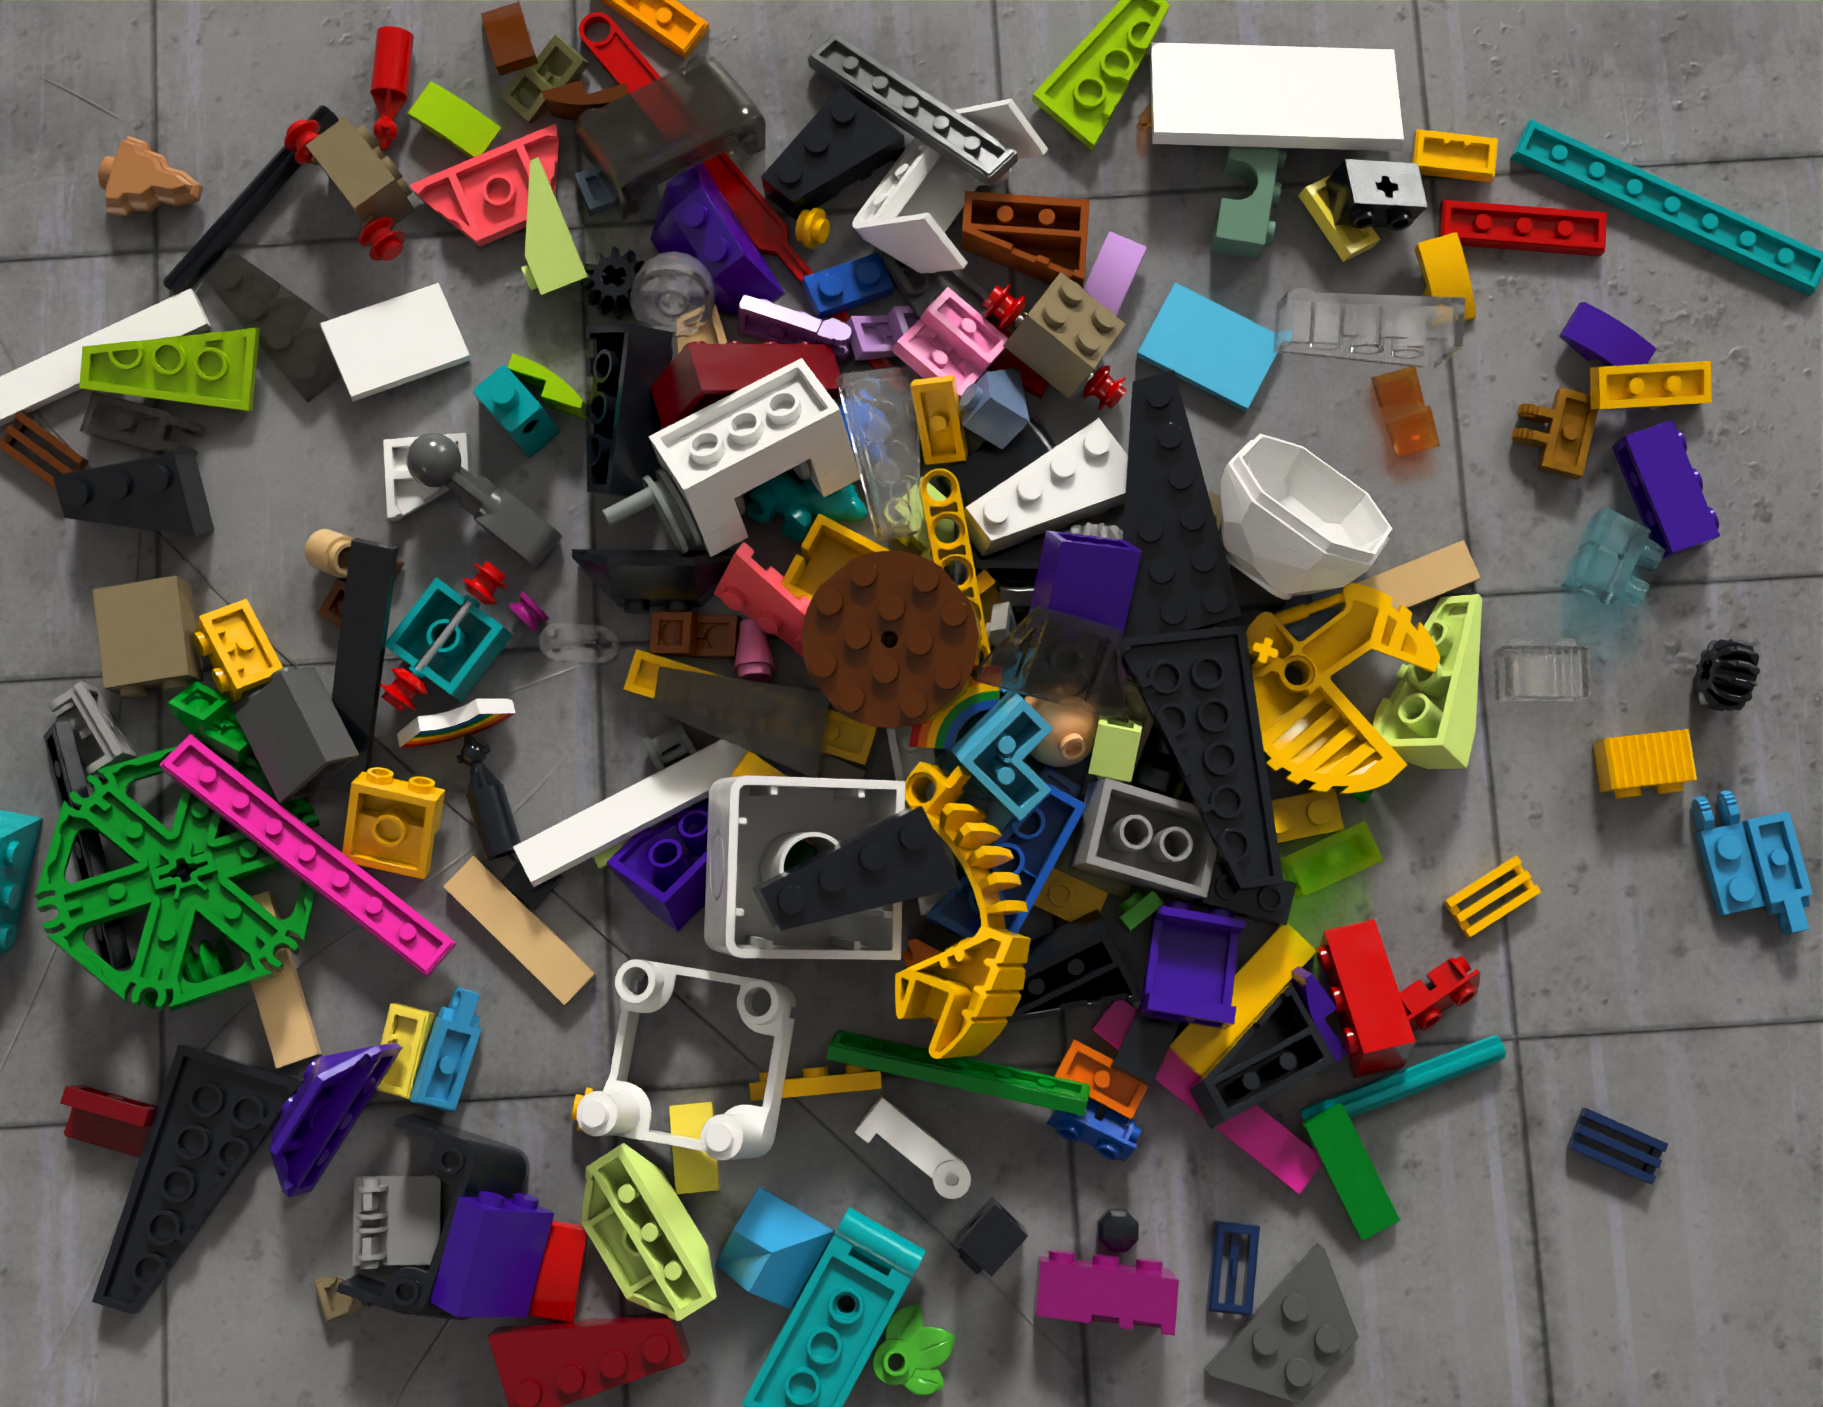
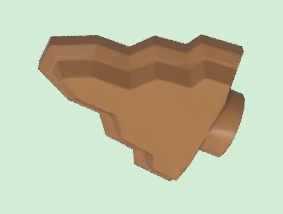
[98,136,203,217]

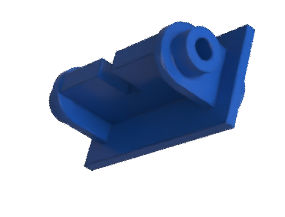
[1046,1098,1141,1162]

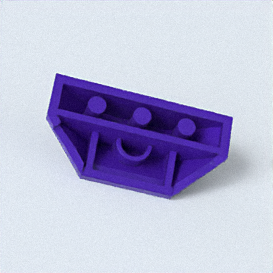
[650,159,785,315]
[269,1043,403,1197]

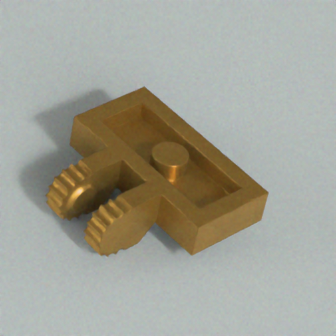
[1511,387,1598,480]

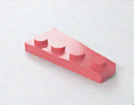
[713,541,810,657]

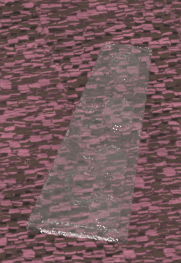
[836,366,921,541]

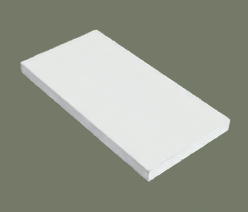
[1150,42,1404,151]

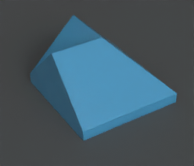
[715,1186,834,1309]

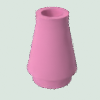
[733,619,776,684]

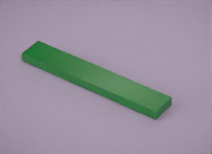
[826,1030,1091,1116]

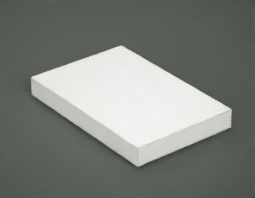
[320,283,470,402]

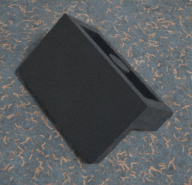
[972,535,1045,579]

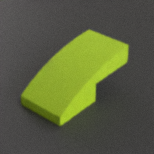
[407,81,501,159]
[508,353,588,420]

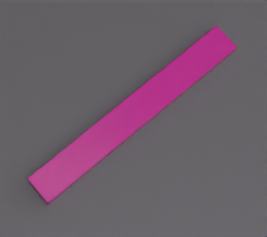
[159,734,456,979]

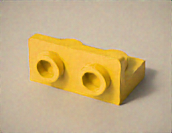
[193,599,283,703]

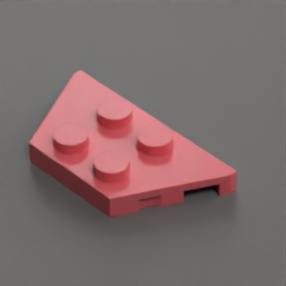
[410,124,560,247]

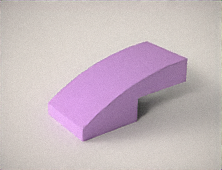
[1083,231,1147,317]
[846,306,918,361]

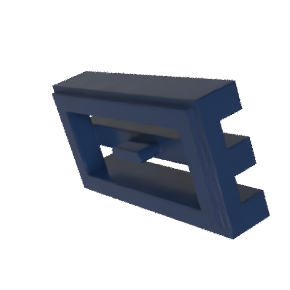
[1567,1108,1668,1185]
[1206,1220,1260,1316]

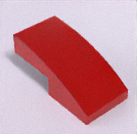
[530,1221,588,1322]

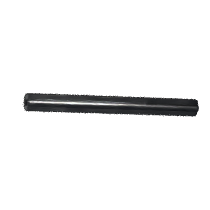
[163,105,339,295]

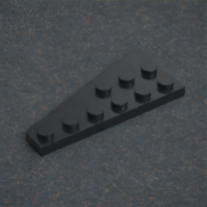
[92,1045,304,1315]

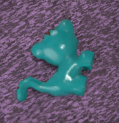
[746,471,868,543]

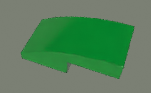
[168,681,253,764]

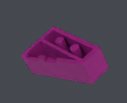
[1034,1250,1179,1336]

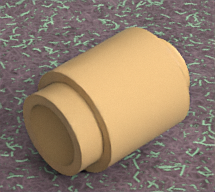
[305,529,354,578]

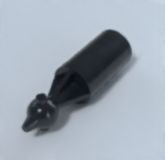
[457,733,521,861]

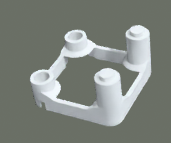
[577,959,796,1160]

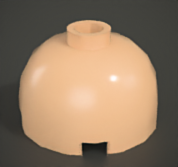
[1024,680,1100,768]

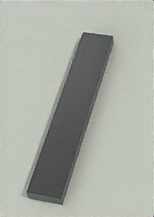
[807,33,1018,187]

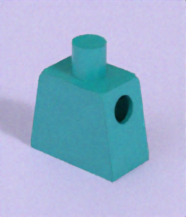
[472,364,560,459]

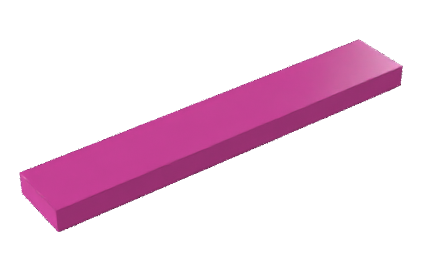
[1092,999,1322,1194]

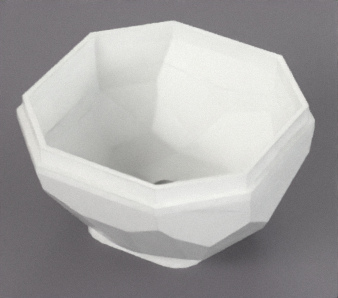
[1220,434,1392,600]

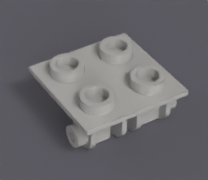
[352,1175,442,1269]

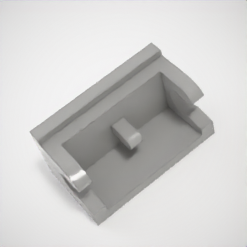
[48,681,138,781]

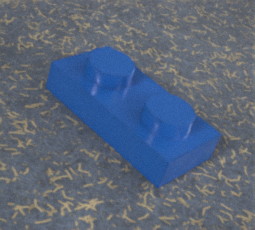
[801,252,894,319]

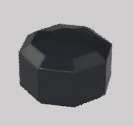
[1097,1209,1139,1252]

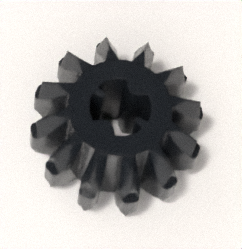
[581,246,653,320]
[1693,639,1760,712]

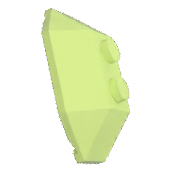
[581,1143,717,1321]

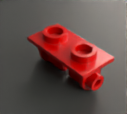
[1399,956,1480,1032]

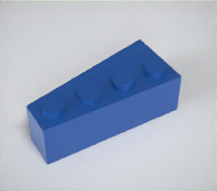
[924,784,1087,940]

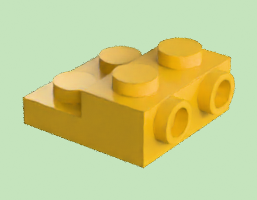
[342,767,445,879]

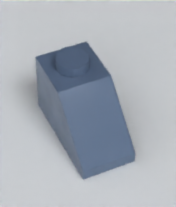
[960,368,1030,450]

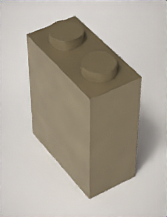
[92,575,203,699]

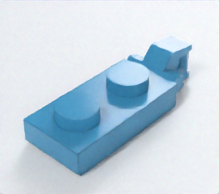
[1742,811,1813,935]
[409,987,482,1112]

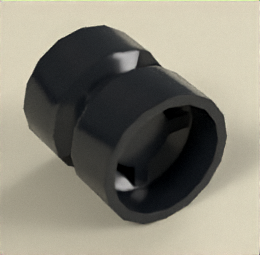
[1130,727,1187,801]

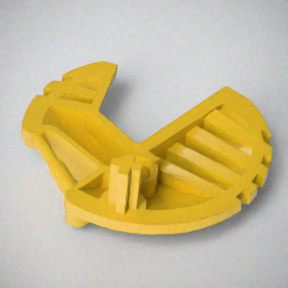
[1246,583,1440,794]

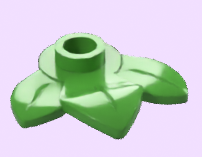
[871,1304,955,1395]

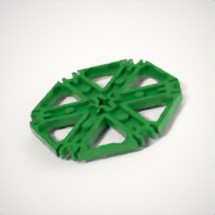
[35,742,325,1012]

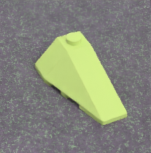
[1372,594,1482,769]

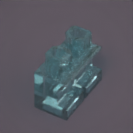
[1561,507,1666,606]

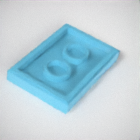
[1136,282,1285,413]

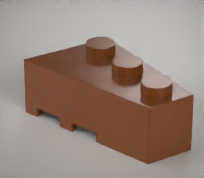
[961,191,1090,288]

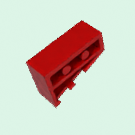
[1316,919,1416,1079]

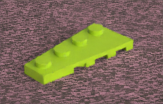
[1032,0,1170,152]
[79,328,260,411]

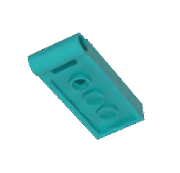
[741,1207,926,1407]

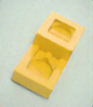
[1414,232,1477,330]

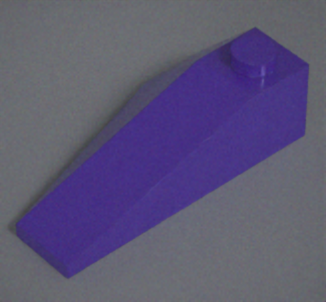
[606,797,709,932]

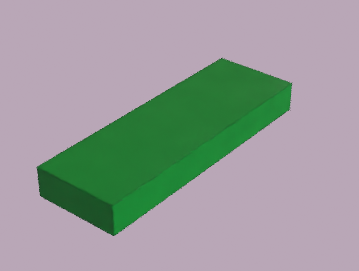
[1301,1103,1400,1241]

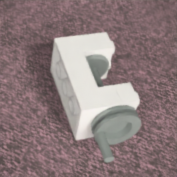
[602,358,860,557]

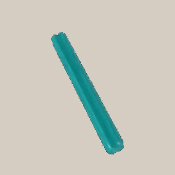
[1300,1035,1506,1122]

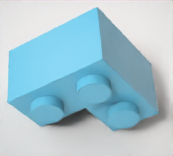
[950,688,1053,821]

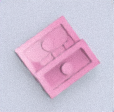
[891,287,1009,400]

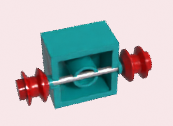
[380,561,513,712]

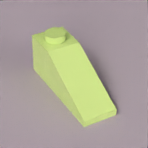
[521,157,588,296]

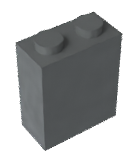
[235,666,359,803]

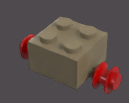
[284,116,415,261]
[982,272,1127,411]

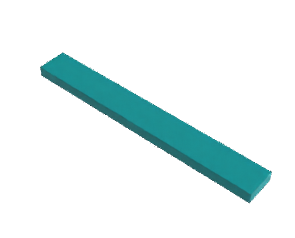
[1510,119,1823,296]

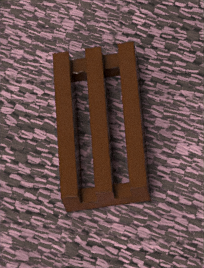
[0,411,89,490]

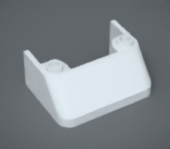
[852,99,1048,273]

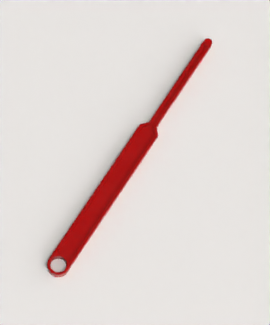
[579,12,907,398]

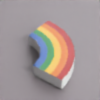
[909,665,1002,749]
[397,699,516,748]

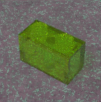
[1280,821,1384,898]

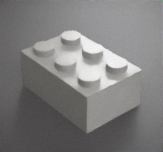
[1069,778,1217,901]

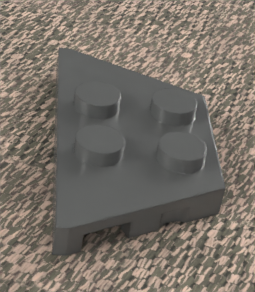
[1204,1243,1358,1404]

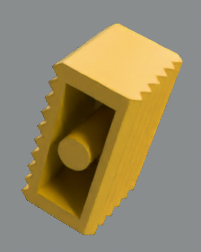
[1592,729,1697,799]

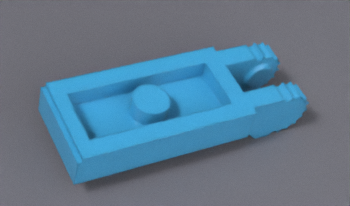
[1691,790,1766,916]

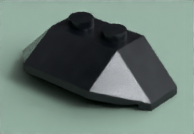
[572,549,737,614]

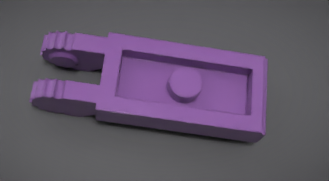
[738,294,853,362]

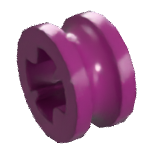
[508,592,550,633]

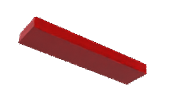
[1438,200,1607,257]

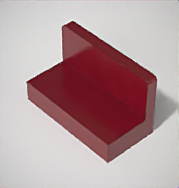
[60,1085,158,1158]

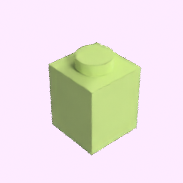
[1088,713,1143,783]

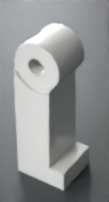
[854,1095,971,1199]

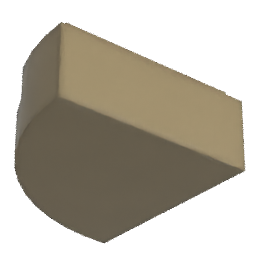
[313,1276,372,1323]

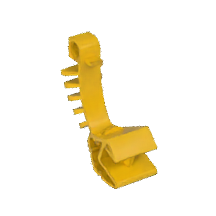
[895,762,1031,1059]

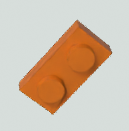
[1054,1039,1148,1119]

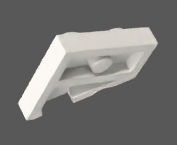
[383,433,472,521]

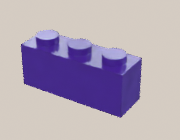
[1612,420,1720,561]

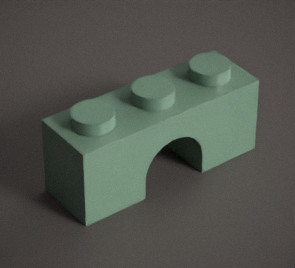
[1210,146,1287,259]

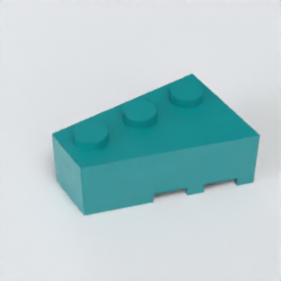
[0,810,43,956]

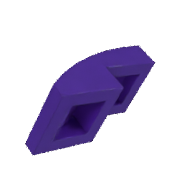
[1559,302,1657,366]
[1291,966,1348,1063]

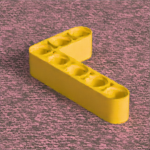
[919,468,991,666]

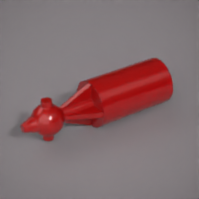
[370,26,414,151]

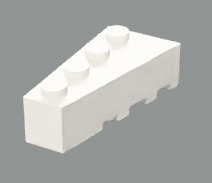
[964,418,1128,557]

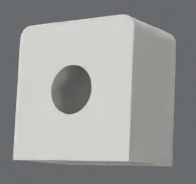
[704,776,905,960]

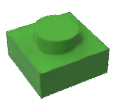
[1116,890,1164,932]

